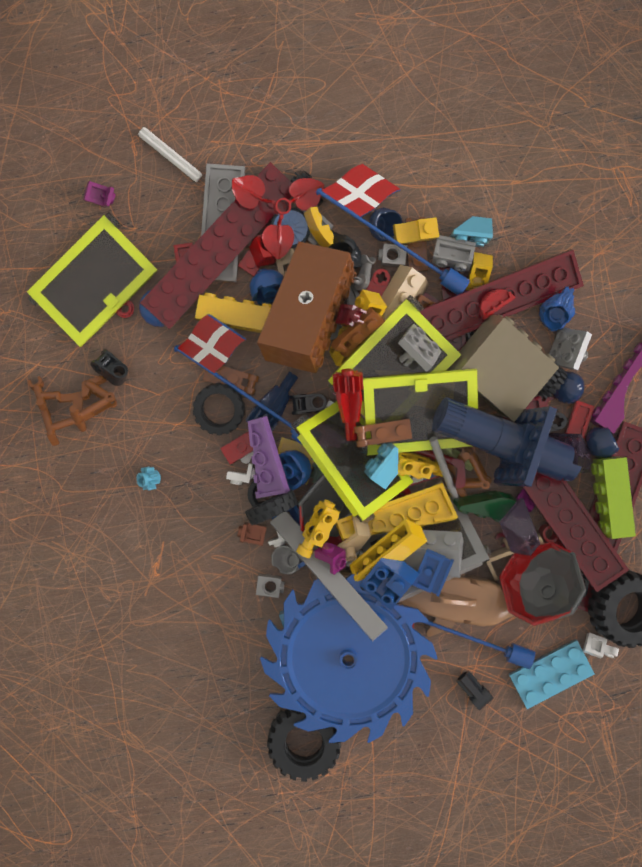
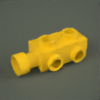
[398,452,447,479]
[296,499,340,558]

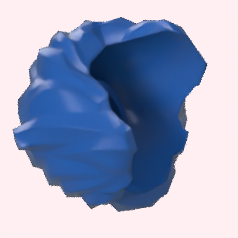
[539,286,575,331]

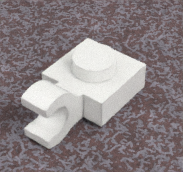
[583,633,619,658]

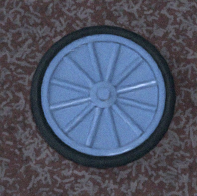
[270,208,310,248]

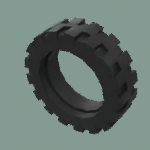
[193,383,245,435]
[245,490,298,526]

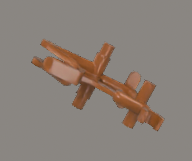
[28,375,117,446]
[409,433,492,497]

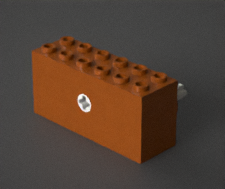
[257,241,356,374]

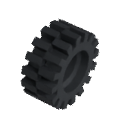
[538,362,567,399]

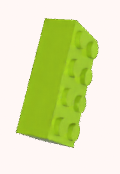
[591,456,636,539]

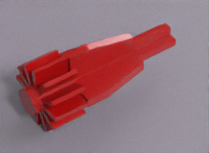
[333,368,364,441]

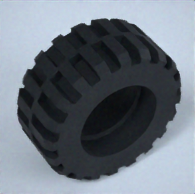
[588,570,642,648]
[267,709,341,782]

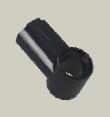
[456,670,494,711]

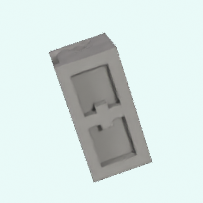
[432,235,476,272]

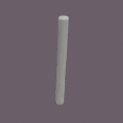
[429,437,459,501]

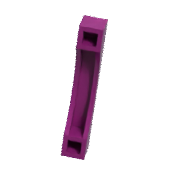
[590,342,642,434]

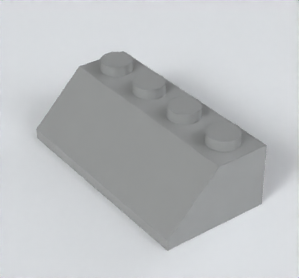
[382,530,464,578]

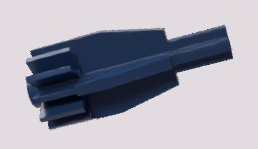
[246,371,298,432]

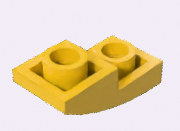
[304,207,334,247]

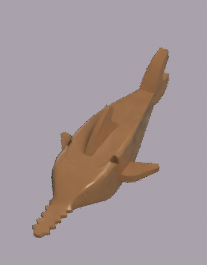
[339,570,517,637]

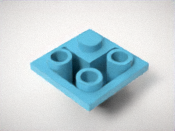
[449,216,493,247]
[364,442,398,489]

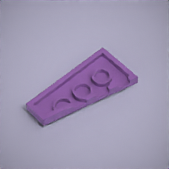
[248,416,290,499]

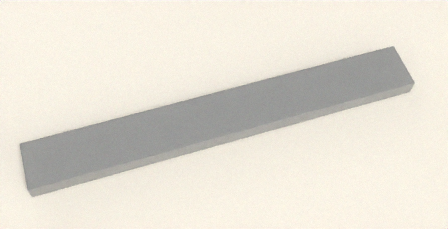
[270,512,388,642]

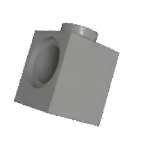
[378,244,407,267]
[256,573,285,598]

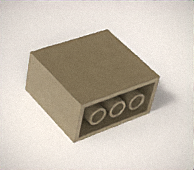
[448,314,559,422]

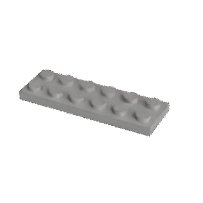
[201,164,245,282]

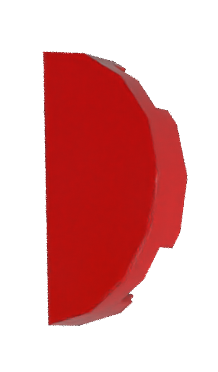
[480,289,516,320]

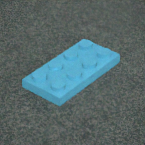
[509,639,595,709]

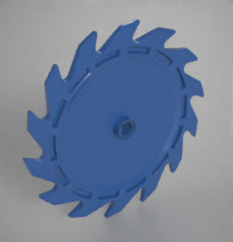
[260,573,438,743]

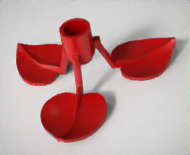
[232,175,324,259]

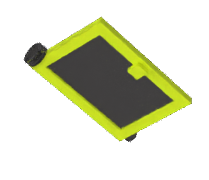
[27,212,158,347]
[327,295,461,423]
[360,369,478,456]
[291,401,413,523]

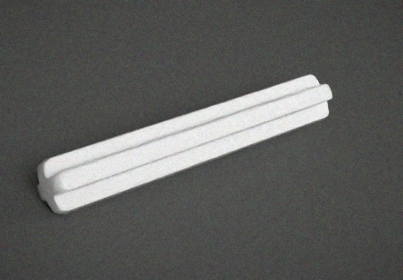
[138,127,202,182]

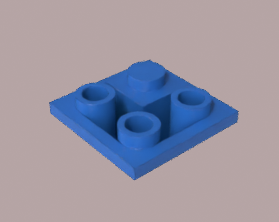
[360,558,419,610]

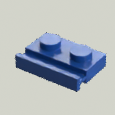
[412,549,454,597]

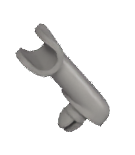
[353,254,376,291]

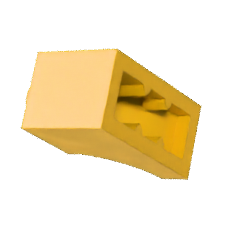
[393,217,439,244]
[465,252,493,291]

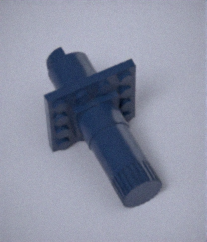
[432,397,581,487]

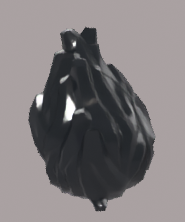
[329,230,362,269]

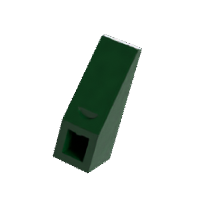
[453,490,519,523]

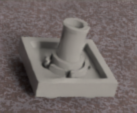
[398,324,442,372]
[549,328,592,371]

